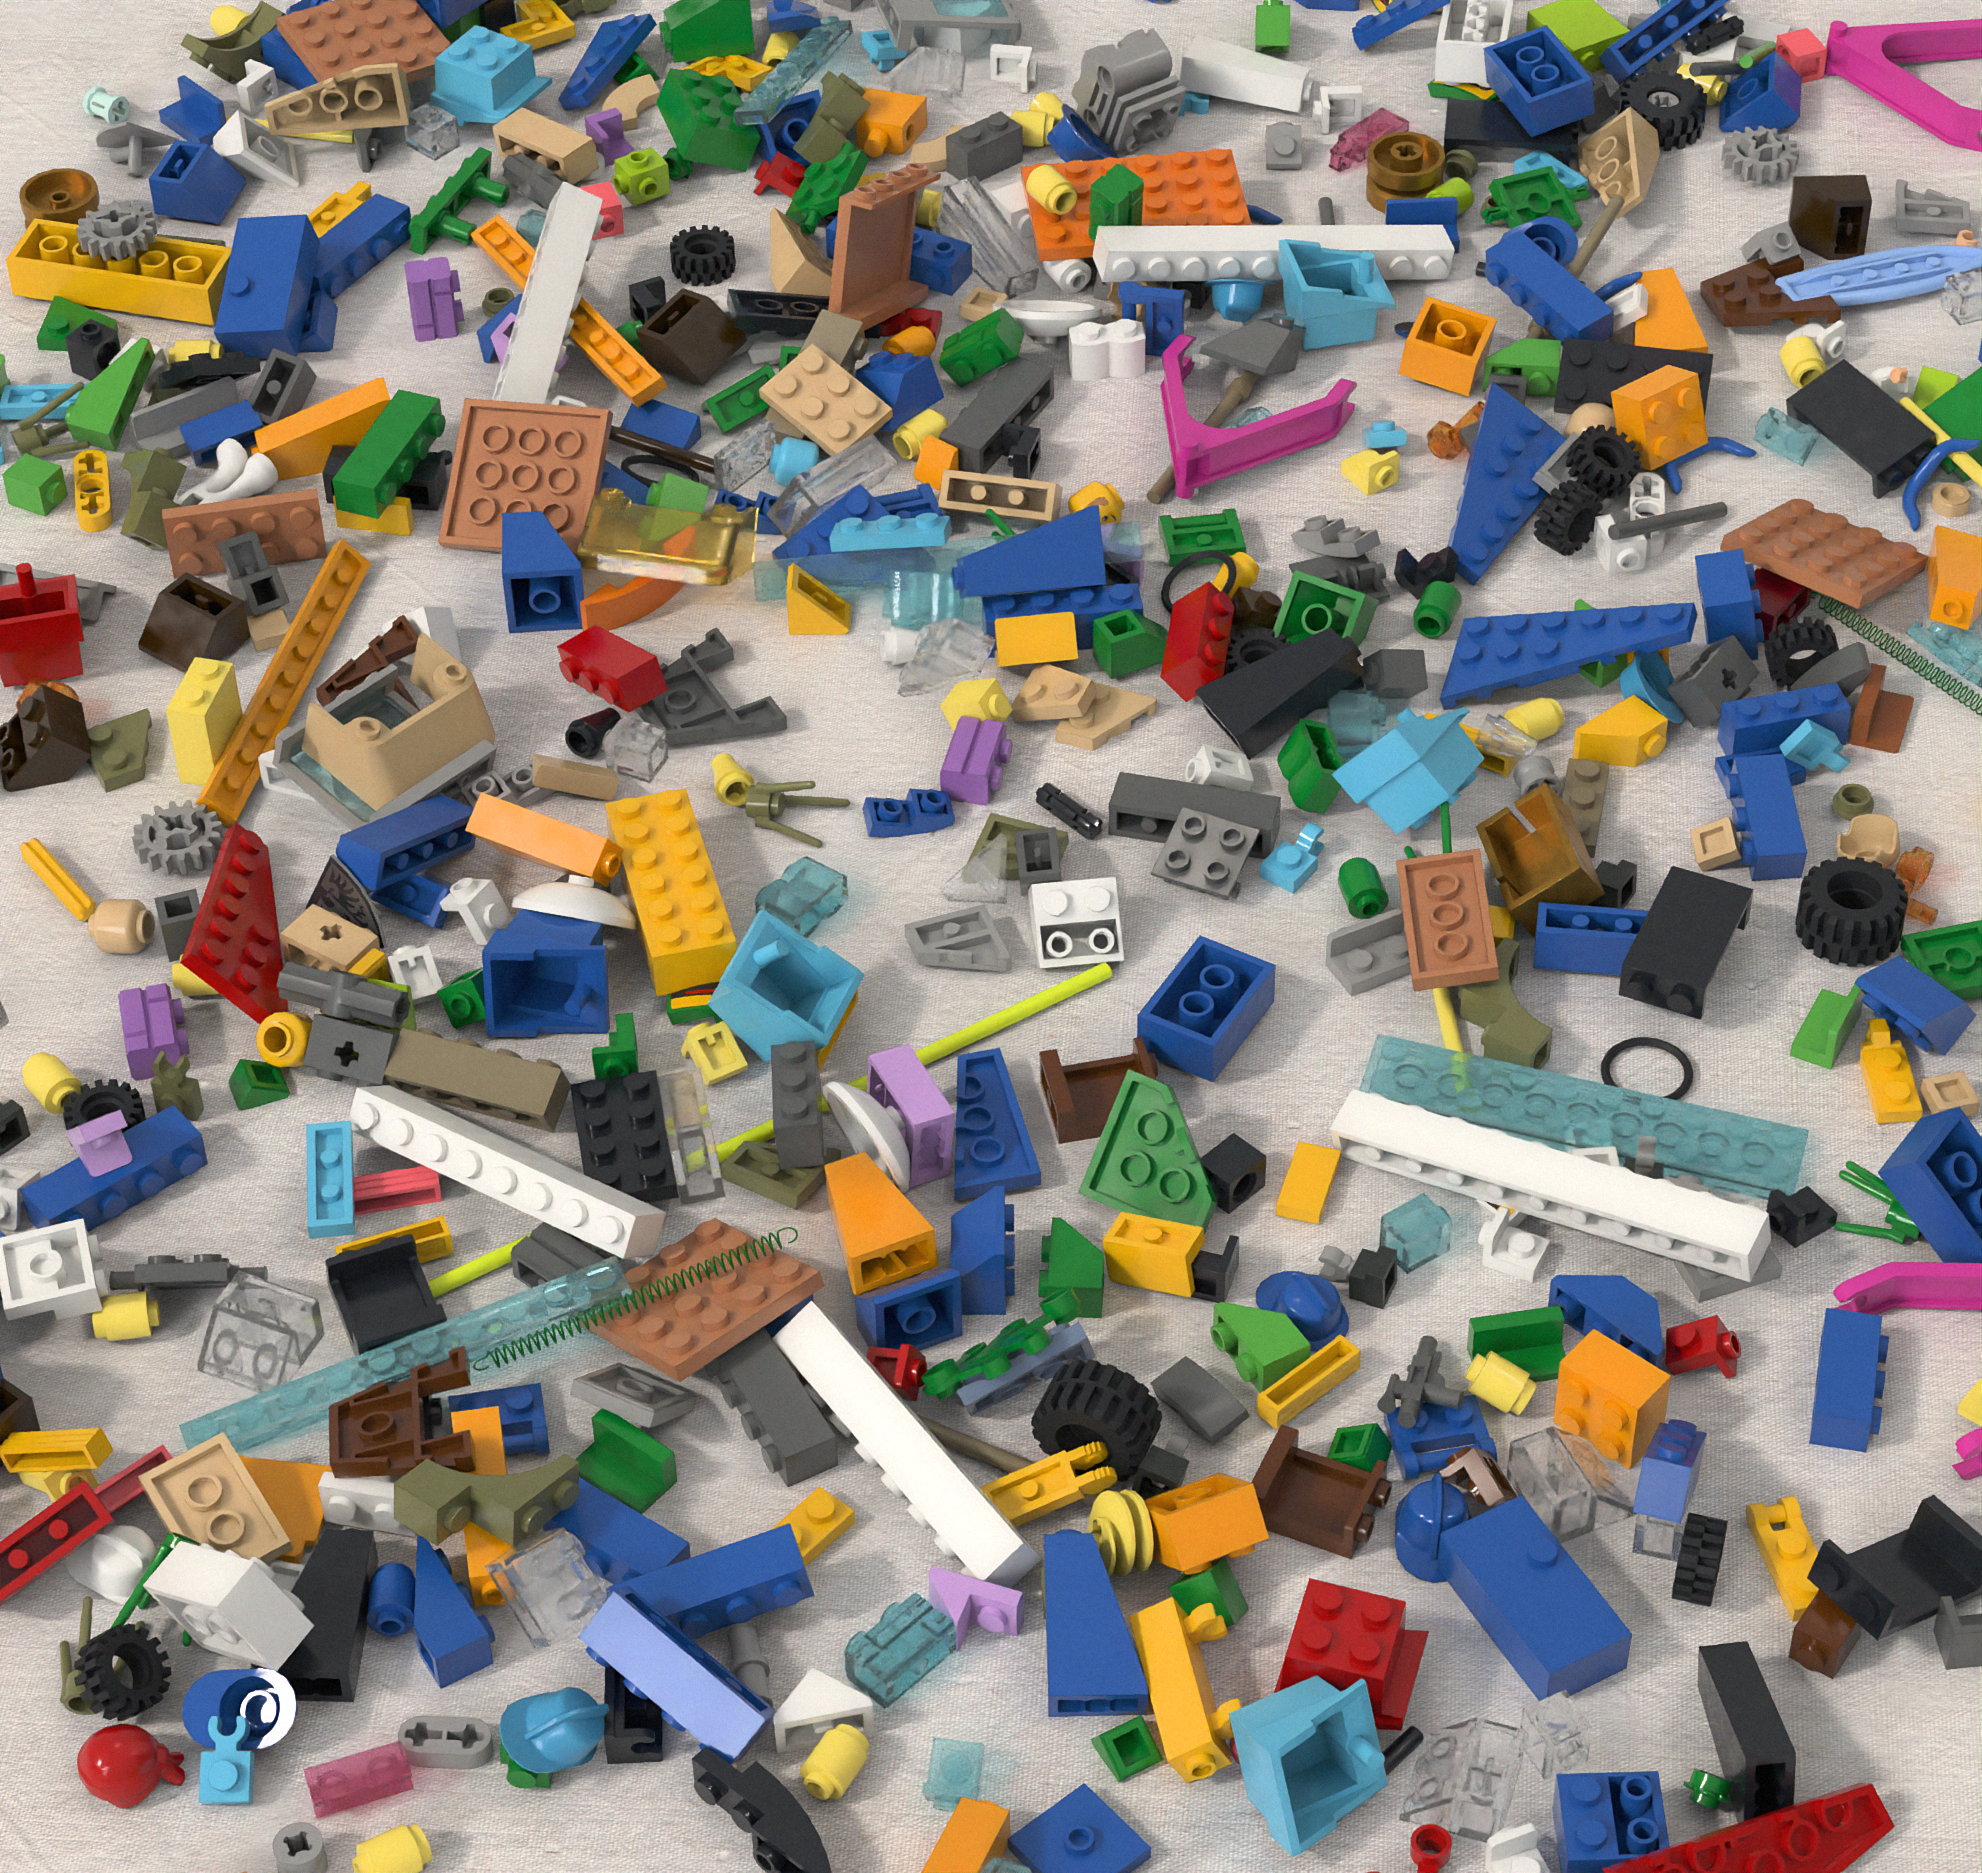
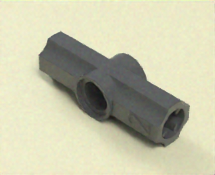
[502,152,563,209]
[276,962,411,1028]

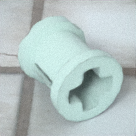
[83,86,130,125]

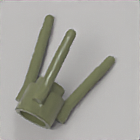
[11,382,91,458]
[745,781,850,848]
[60,1596,145,1715]

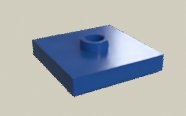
[1008,1783,1151,1873]

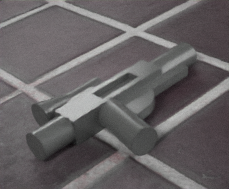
[1377,1335,1464,1428]

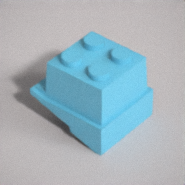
[430,25,552,126]
[1278,239,1396,350]
[1331,706,1485,835]
[707,909,864,1062]
[1229,1675,1388,1857]

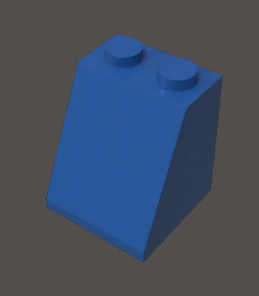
[502,511,585,633]

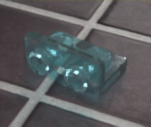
[1906,621,1982,688]

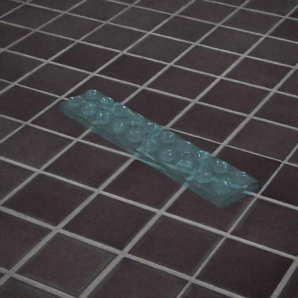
[1359,1034,1809,1200]

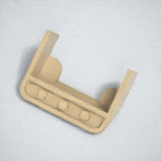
[301,633,495,811]

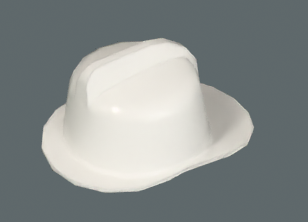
[66,1525,159,1605]

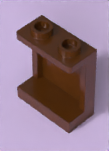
[1039,1037,1164,1144]
[1251,1424,1392,1559]

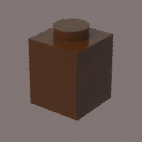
[1789,1589,1862,1679]

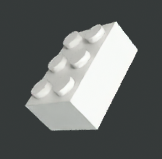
[143,1541,314,1671]

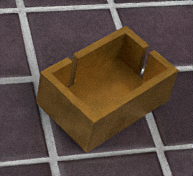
[1476,782,1605,937]

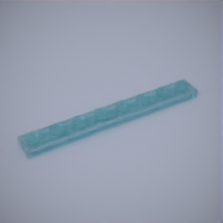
[733,16,853,125]

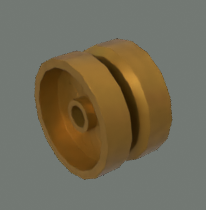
[1366,132,1445,214]
[19,168,100,230]

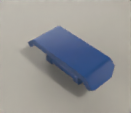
[766,0,821,34]

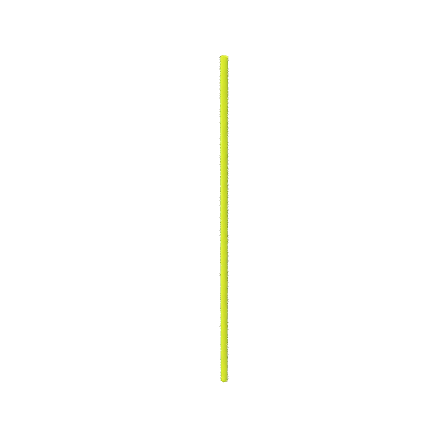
[428,962,1112,1298]

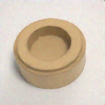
[1931,483,1972,517]

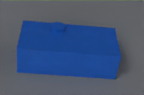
[214,214,320,359]
[1437,1495,1632,1708]

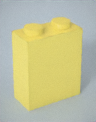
[166,657,243,786]

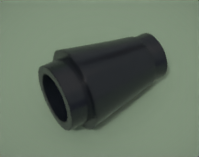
[565,707,622,757]

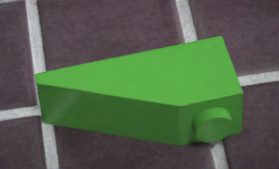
[65,337,156,452]

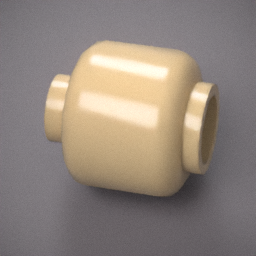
[88,899,155,954]

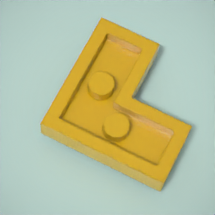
[500,0,576,51]
[680,55,774,92]

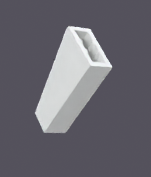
[1179,34,1313,113]

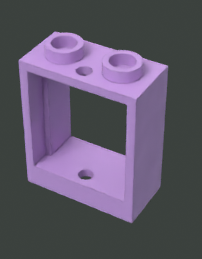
[866,1044,955,1188]

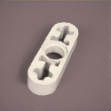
[1628,472,1665,558]

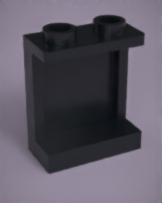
[325,1234,449,1371]

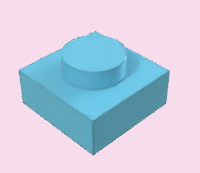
[1362,420,1407,448]

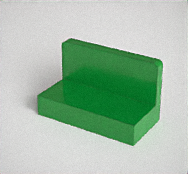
[701,364,776,434]
[1467,1305,1566,1382]
[575,1408,677,1514]

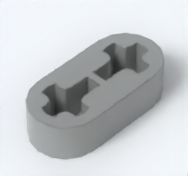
[398,1716,494,1769]

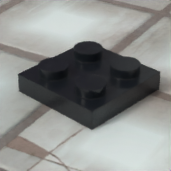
[158,352,261,389]

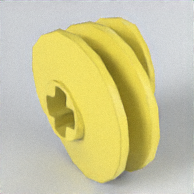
[1088,1489,1154,1577]

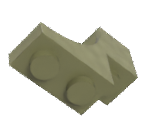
[180,0,286,81]
[793,71,871,164]
[120,447,187,550]
[1458,937,1553,1085]
[394,1454,579,1548]

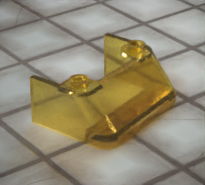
[577,487,758,586]

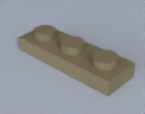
[1562,758,1610,858]

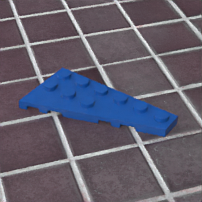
[1447,381,1567,586]
[1440,602,1698,710]

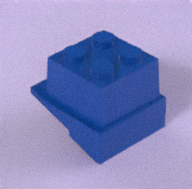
[482,909,610,1037]

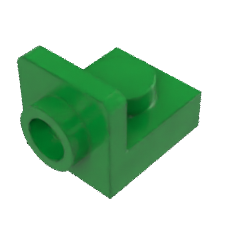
[437,967,486,1029]
[592,1013,639,1080]

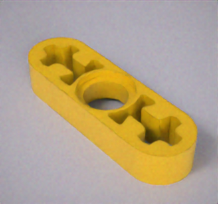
[73,449,113,532]

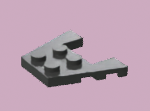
[635,628,787,747]

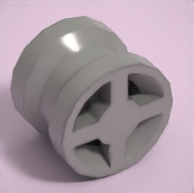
[1513,756,1562,797]
[272,1822,328,1873]

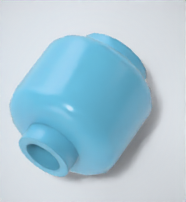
[768,437,826,490]

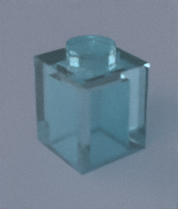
[1379,1193,1452,1274]

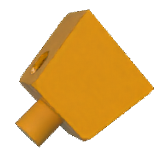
[856,87,927,158]

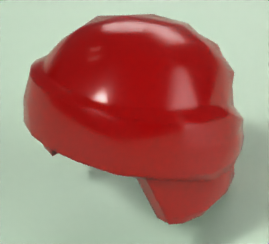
[77,1724,185,1809]

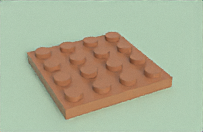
[276,0,451,84]
[438,398,613,560]
[1720,499,1929,609]
[573,1218,824,1382]

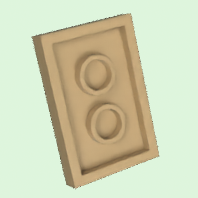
[759,343,893,463]
[138,1432,292,1564]

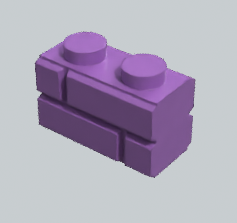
[404,257,464,342]
[940,716,1012,806]
[118,983,190,1081]

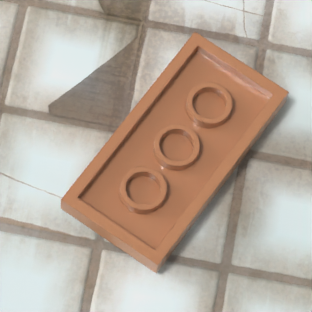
[162,488,327,579]
[1396,848,1500,992]

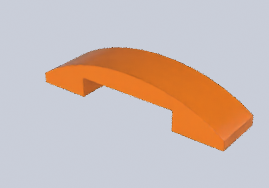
[580,526,699,631]

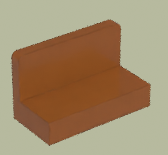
[1850,663,1914,754]

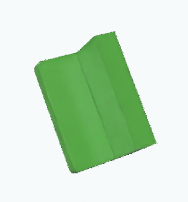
[1790,977,1864,1070]

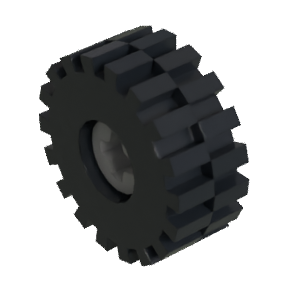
[1618,71,1708,151]

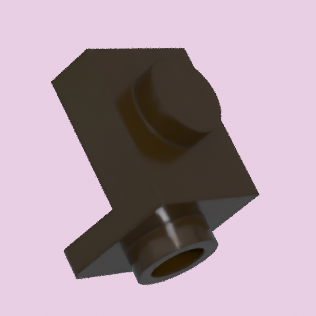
[1230,586,1282,638]

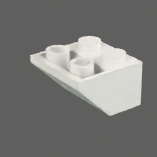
[1028,876,1124,969]

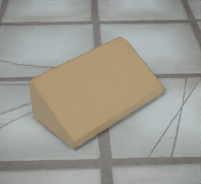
[533,754,619,801]

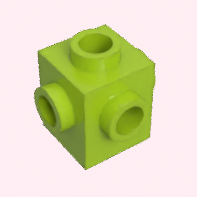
[613,147,670,206]

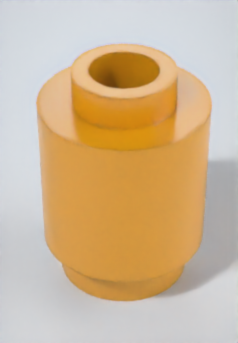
[882,326,936,357]

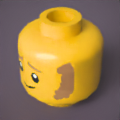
[1067,481,1125,526]
[256,1012,313,1068]

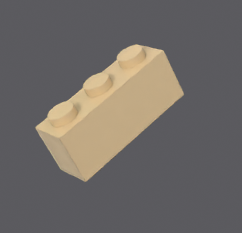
[492,107,599,185]
[938,469,1063,524]

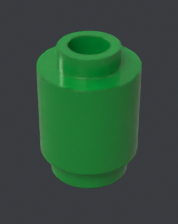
[1413,581,1462,638]
[1337,857,1389,919]

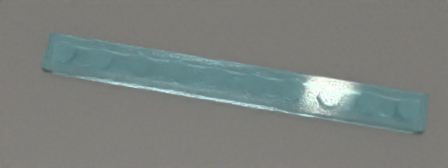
[752,521,1144,602]
[179,1255,633,1453]

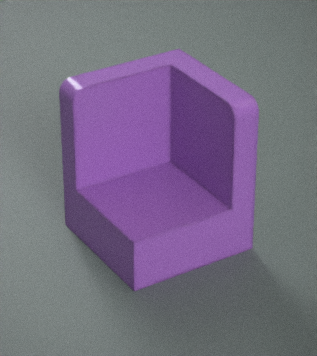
[584,107,635,167]

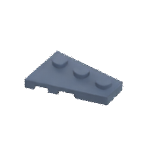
[957,1321,1096,1416]

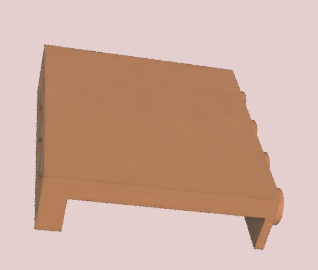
[828,163,941,331]

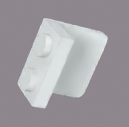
[318,1471,417,1537]

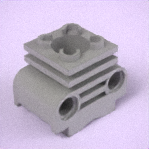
[1071,28,1187,155]

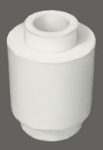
[1043,258,1091,293]

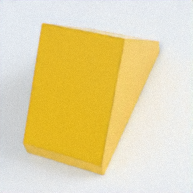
[786,563,851,635]

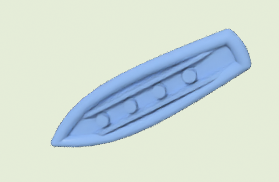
[1775,245,1982,307]

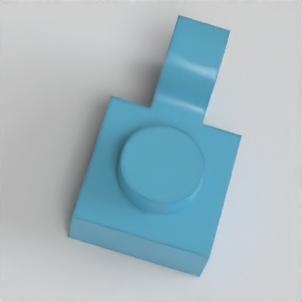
[1779,719,1851,773]
[1260,822,1324,894]

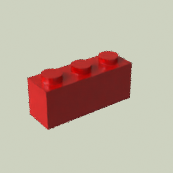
[1160,581,1235,702]
[557,625,668,713]
[0,1480,116,1606]

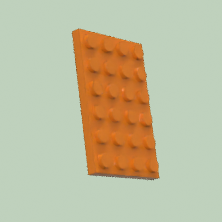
[1021,148,1252,262]

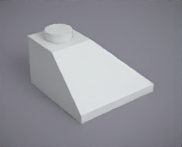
[213,110,300,188]

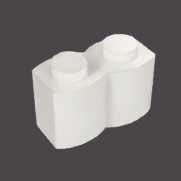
[1069,319,1145,381]

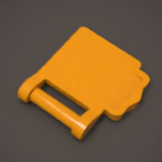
[237,1453,333,1564]

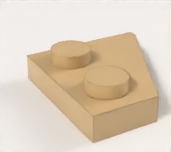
[1010,662,1098,722]
[1055,682,1157,751]

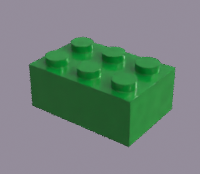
[656,68,761,172]

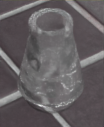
[1475,714,1539,760]

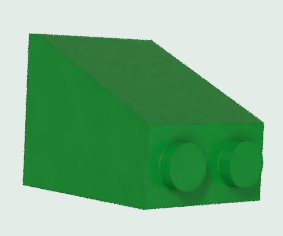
[659,0,755,63]
[1922,367,1982,482]

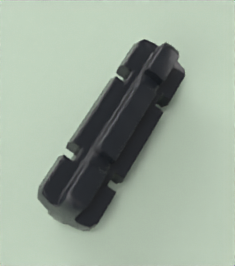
[1685,16,1744,56]
[1036,783,1103,840]

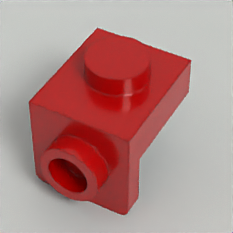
[753,151,806,198]
[1665,1315,1741,1379]
[866,1343,927,1401]

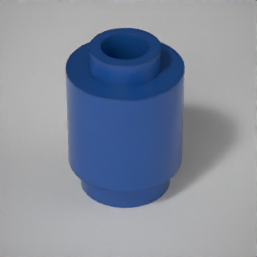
[367,1563,416,1637]

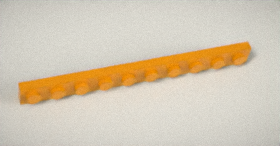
[470,214,667,408]
[196,539,371,828]

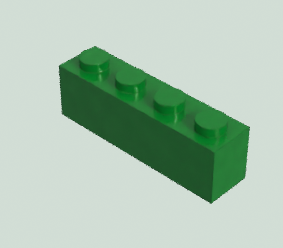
[332,389,446,519]

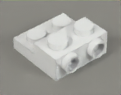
[0,1218,109,1321]

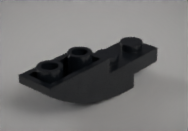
[692,1746,832,1873]

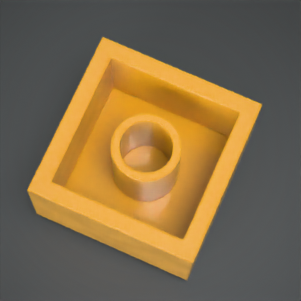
[1398,296,1497,396]
[1611,365,1709,471]
[1553,1329,1671,1470]
[1144,1472,1269,1574]

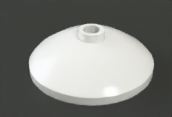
[992,299,1102,344]
[512,875,638,930]
[822,1081,910,1194]

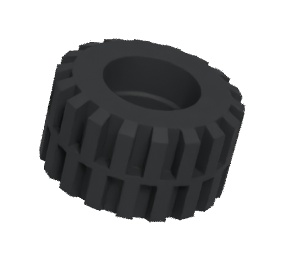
[1795,857,1908,967]
[1031,1360,1162,1482]

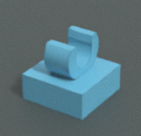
[861,30,907,72]

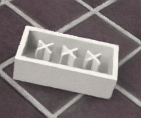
[1435,0,1514,88]

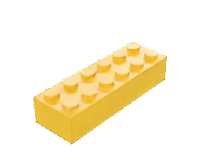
[6,218,232,325]
[605,788,737,997]

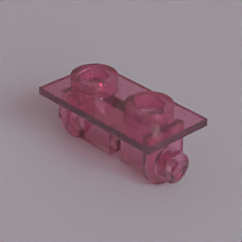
[303,1740,414,1818]

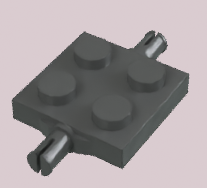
[109,1254,268,1291]

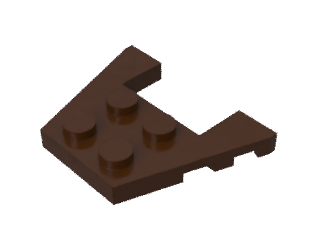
[1700,255,1841,327]
[316,615,420,730]
[329,1346,476,1478]

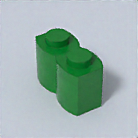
[1277,718,1345,814]

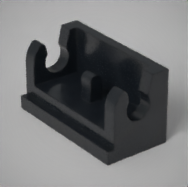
[604,1666,663,1764]

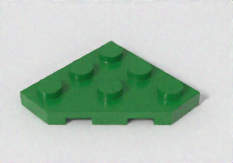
[1078,1069,1218,1234]

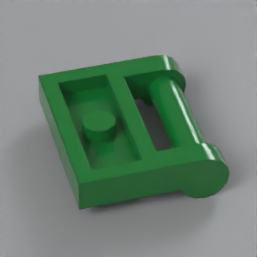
[1158,508,1246,567]

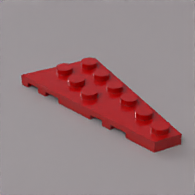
[180,822,289,1024]
[1602,1783,1895,1873]

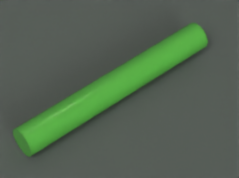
[1739,41,1776,68]

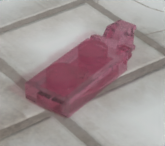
[1329,108,1410,172]

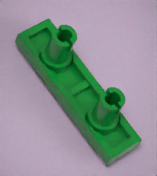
[408,147,510,255]

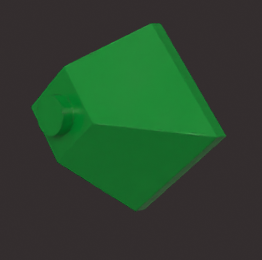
[1273,570,1379,647]

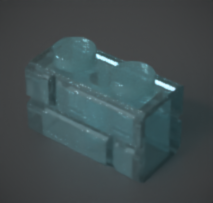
[844,1593,956,1709]

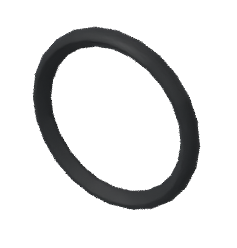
[621,455,700,488]
[1161,550,1236,614]
[1600,1037,1693,1107]

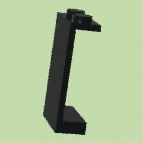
[1444,98,1579,167]
[1786,359,1936,499]
[1619,866,1754,1020]
[1807,1495,1982,1641]

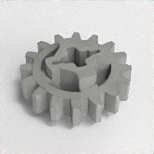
[1721,126,1800,184]
[76,201,157,261]
[132,800,224,875]

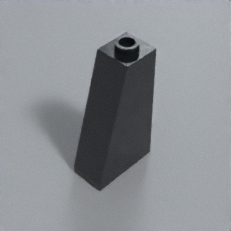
[1194,627,1364,760]
[250,1528,379,1702]
[1698,1641,1796,1823]

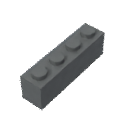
[939,356,1054,474]
[1109,772,1281,859]
[704,1327,838,1487]

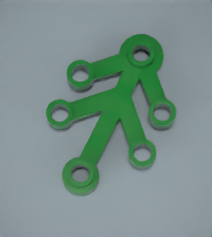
[921,1286,1081,1400]

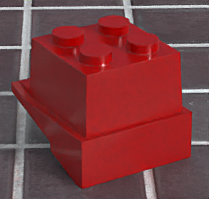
[0,563,84,687]
[1274,1578,1429,1731]

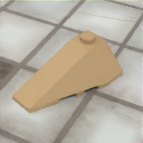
[264,63,411,136]
[1577,107,1660,219]
[770,207,833,296]

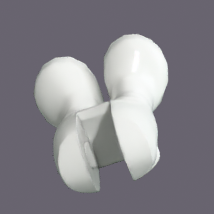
[175,438,278,507]

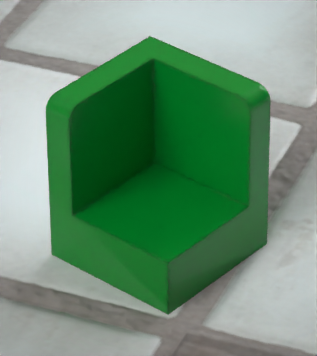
[1168,1557,1249,1628]

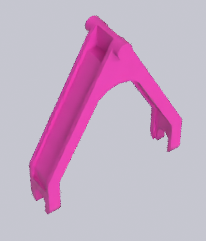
[1824,19,1982,152]
[1160,334,1357,499]
[1833,1262,1982,1480]

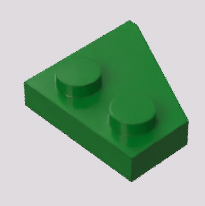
[36,296,118,351]

